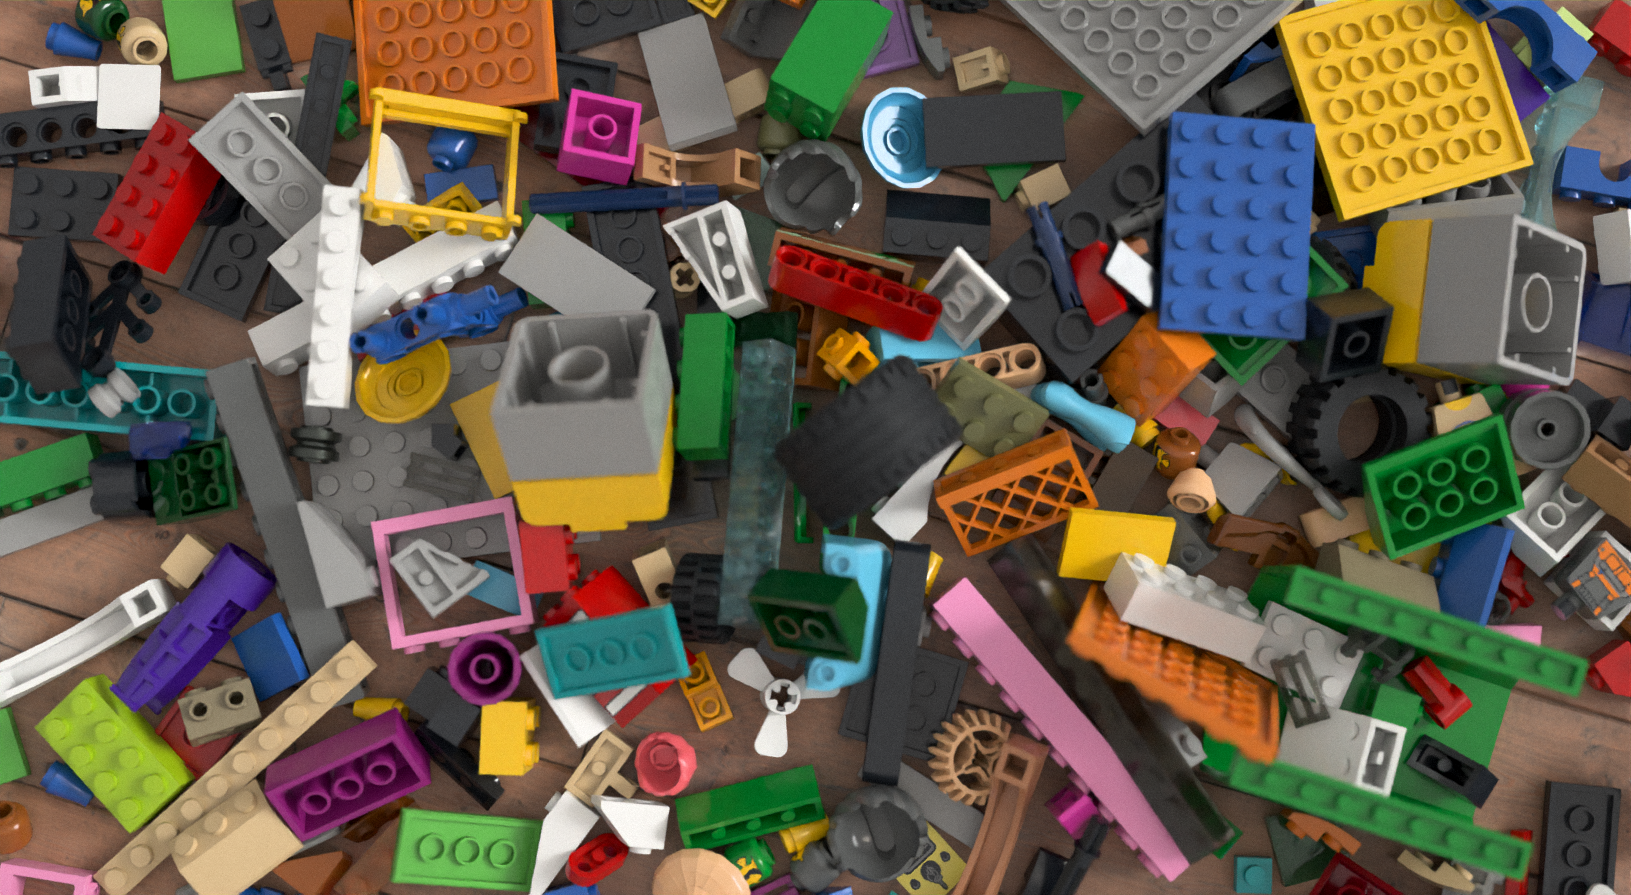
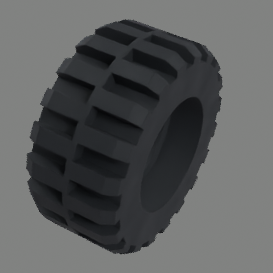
[1286,364,1432,498]

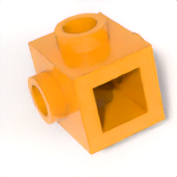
[816,328,880,385]

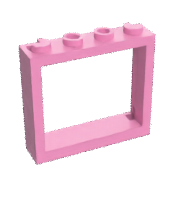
[371,496,539,654]

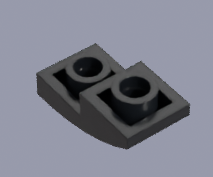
[1018,847,1069,895]

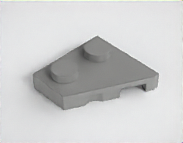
[389,538,490,619]

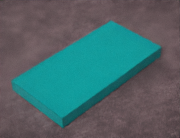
[535,603,690,700]

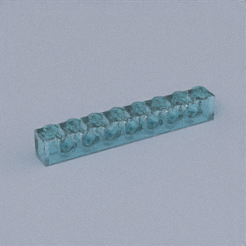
[718,339,797,630]

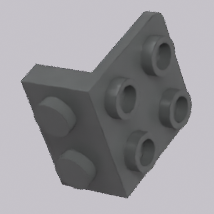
[720,0,816,61]
[1153,500,1223,576]

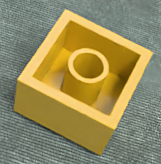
[479,697,541,776]

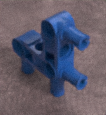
[349,285,529,365]

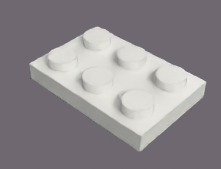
[1240,601,1364,709]

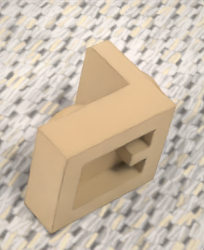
[952,46,1010,93]

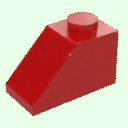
[1584,639,1631,698]

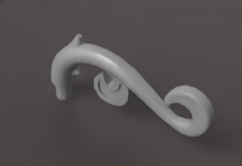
[1234,404,1348,521]

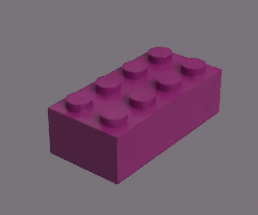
[265,707,431,842]

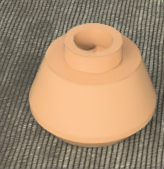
[1167,468,1216,513]

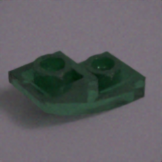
[733,311,798,349]

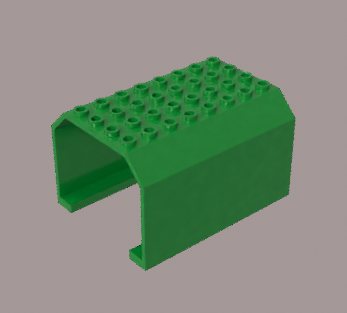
[1199,566,1589,881]

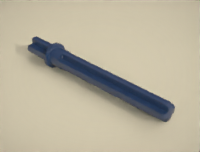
[529,182,719,214]

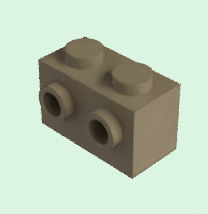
[177,676,262,748]

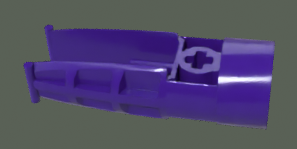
[109,542,278,715]

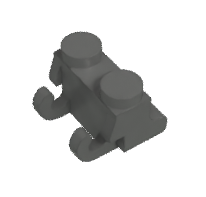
[1340,624,1415,684]

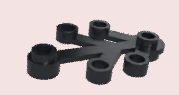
[81,260,162,379]

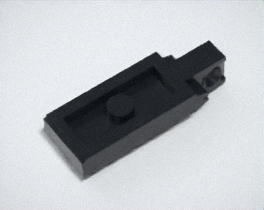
[239,0,295,91]

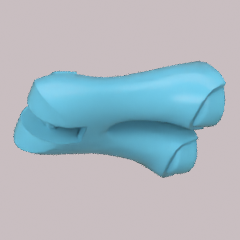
[1030,381,1136,454]

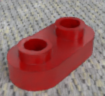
[565,833,629,887]

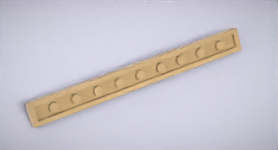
[92,640,377,895]

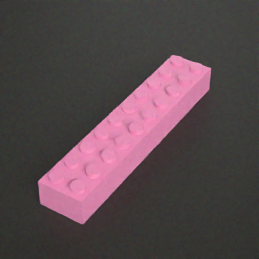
[928,577,1203,882]

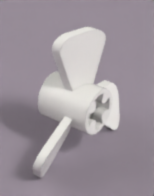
[727,648,841,757]

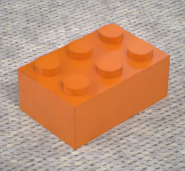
[1097,308,1217,427]

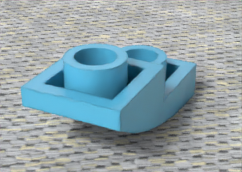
[467,559,544,616]

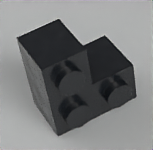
[1557,379,1631,452]
[404,665,482,746]

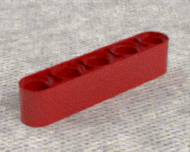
[768,245,943,342]

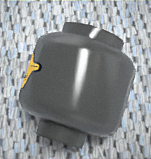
[790,840,841,893]

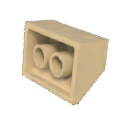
[167,779,304,895]

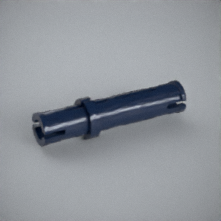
[1026,201,1084,311]

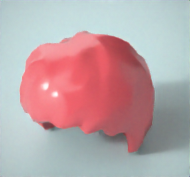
[634,731,698,796]

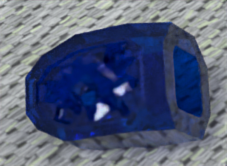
[129,421,193,460]

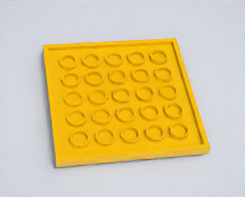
[1274,0,1534,223]

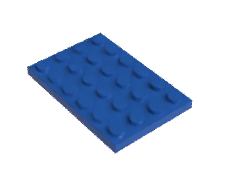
[1157,112,1316,342]

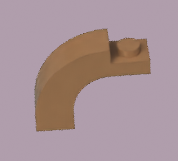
[634,143,761,197]

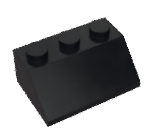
[882,189,991,267]

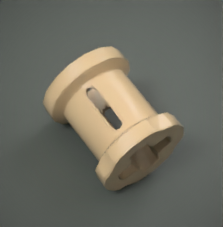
[670,262,700,299]

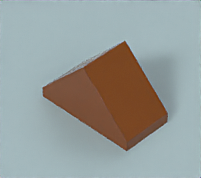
[272,850,352,895]

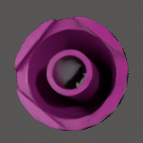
[448,632,522,706]

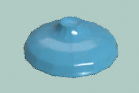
[860,87,942,189]

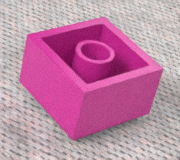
[556,88,642,186]

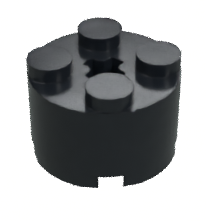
[88,448,156,523]

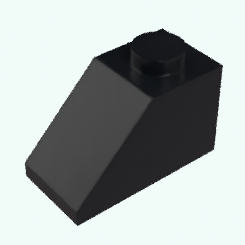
[1406,734,1499,810]

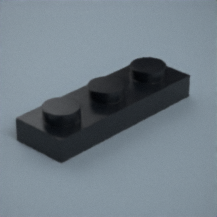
[414,719,506,811]

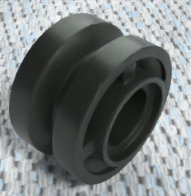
[288,425,342,464]

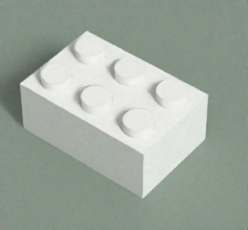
[267,211,400,334]

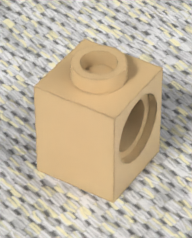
[1014,163,1071,214]
[160,534,219,590]

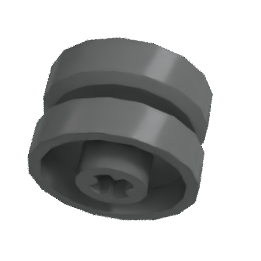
[1499,388,1590,469]

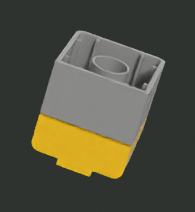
[1362,214,1586,385]
[490,309,677,532]

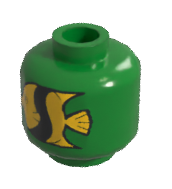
[724,837,776,888]

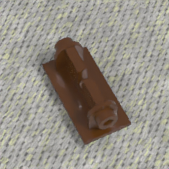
[340,795,415,843]

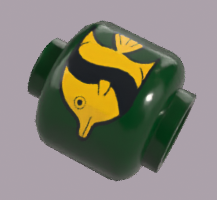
[75,0,129,41]

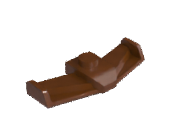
[1206,513,1320,571]

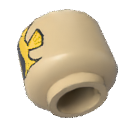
[116,17,168,65]

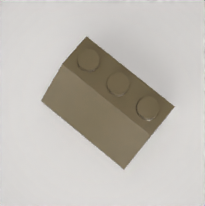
[1314,539,1441,612]

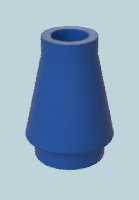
[45,22,103,62]
[40,760,95,807]

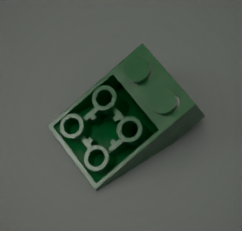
[147,437,238,526]

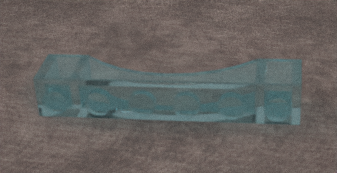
[1520,76,1605,233]

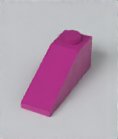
[1044,782,1102,840]

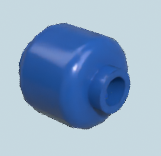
[426,126,478,172]

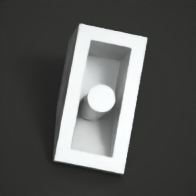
[591,795,670,854]

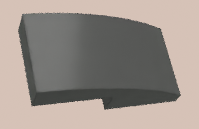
[907,4,950,80]

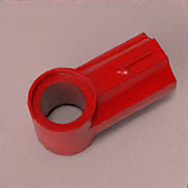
[1400,655,1473,730]

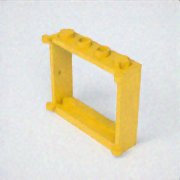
[359,87,528,242]

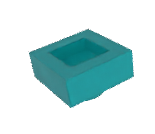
[1233,855,1272,894]

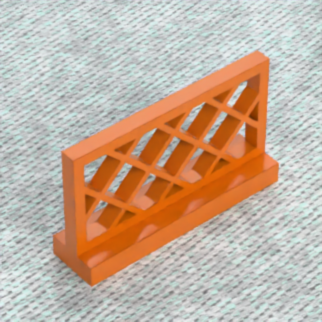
[933,428,1099,557]

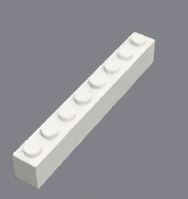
[248,201,520,376]

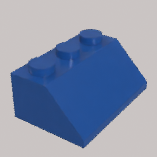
[1428,524,1515,627]

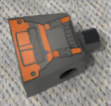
[1550,537,1631,621]

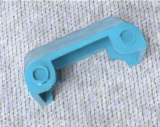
[804,533,892,691]

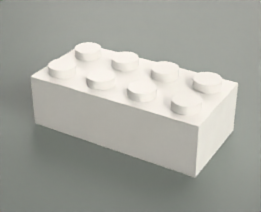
[1103,552,1267,663]

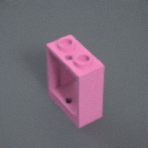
[0,858,100,895]

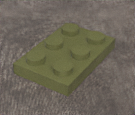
[935,357,1049,458]

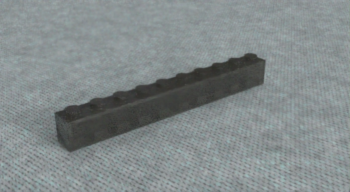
[986,533,1236,866]

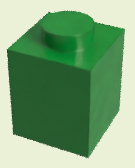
[1360,682,1423,731]

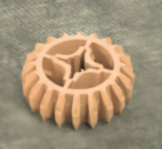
[927,709,1015,806]

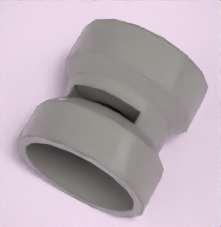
[87,368,141,418]

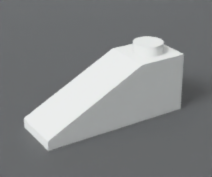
[530,790,601,895]

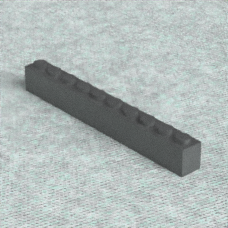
[204,357,371,709]

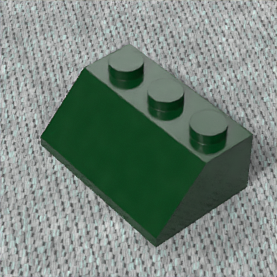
[746,568,869,664]

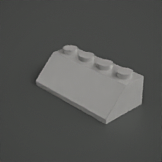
[1368,173,1525,239]

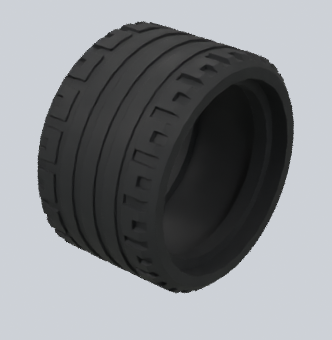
[773,354,962,529]

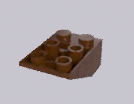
[985,418,1104,544]

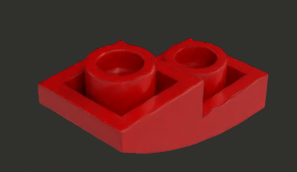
[1070,240,1127,327]

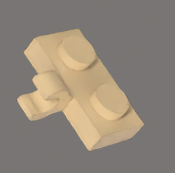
[564,728,640,808]

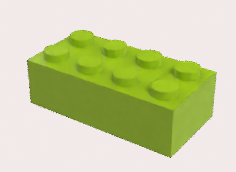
[34,674,196,833]

